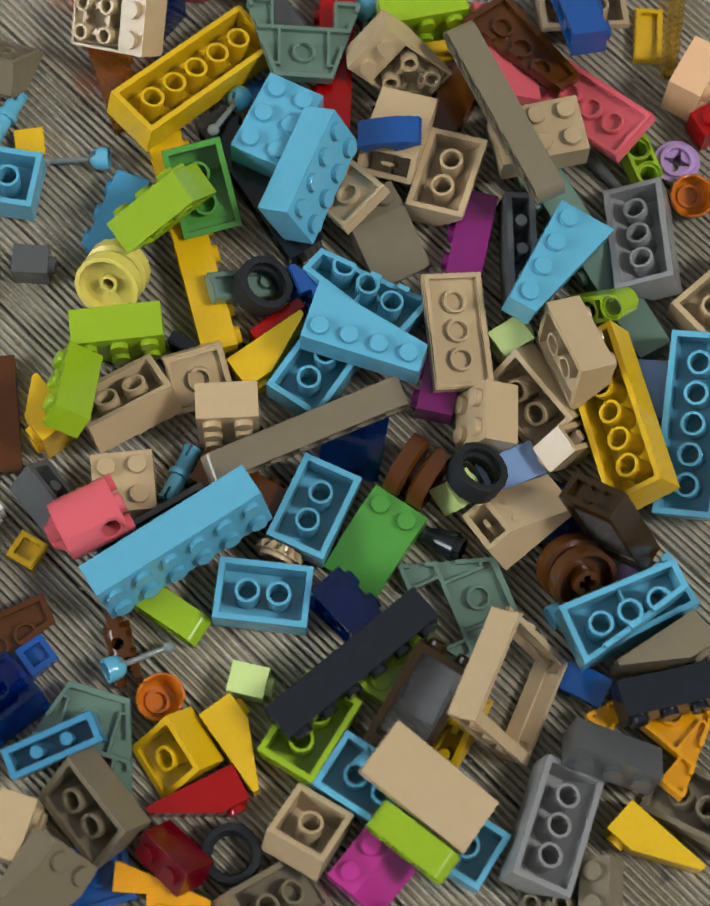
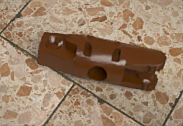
[102,609,144,689]

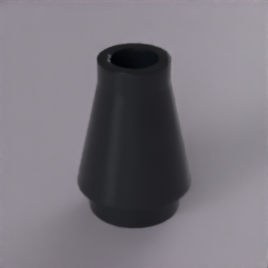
[419,526,468,561]

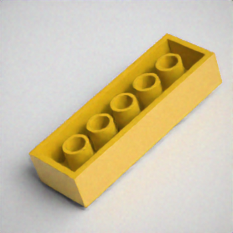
[107,4,268,152]
[578,320,680,510]

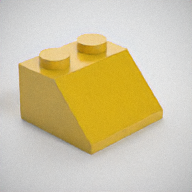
[24,372,79,459]
[132,706,225,798]

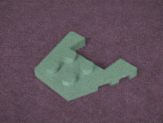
[247,0,360,84]
[398,557,519,658]
[29,680,133,797]

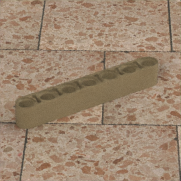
[444,20,565,205]
[200,376,410,484]

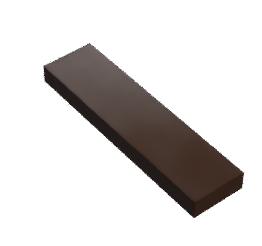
[0,355,24,475]

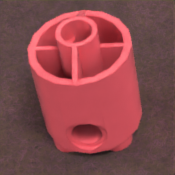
[43,473,137,561]

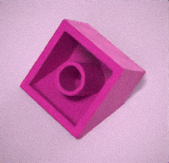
[327,828,417,906]

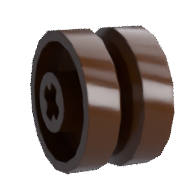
[382,433,453,512]
[536,533,617,605]

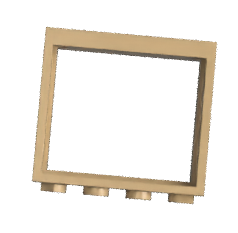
[447,606,568,767]

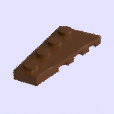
[462,0,581,95]
[0,593,56,665]

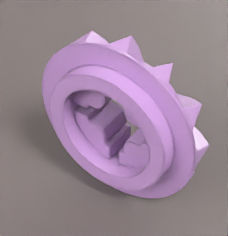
[655,141,700,185]

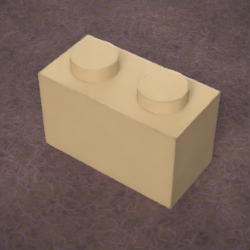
[532,420,592,473]

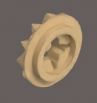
[255,538,303,565]

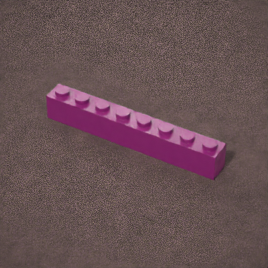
[410,191,498,425]

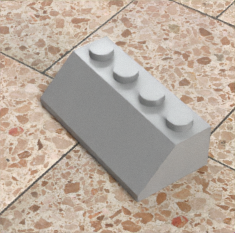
[603,177,682,300]
[498,754,605,899]

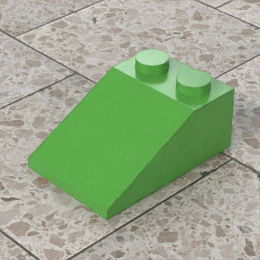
[161,136,242,240]
[323,484,428,602]

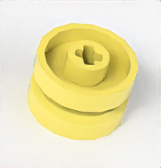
[74,238,151,308]

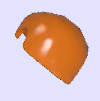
[668,174,710,219]
[135,672,186,723]

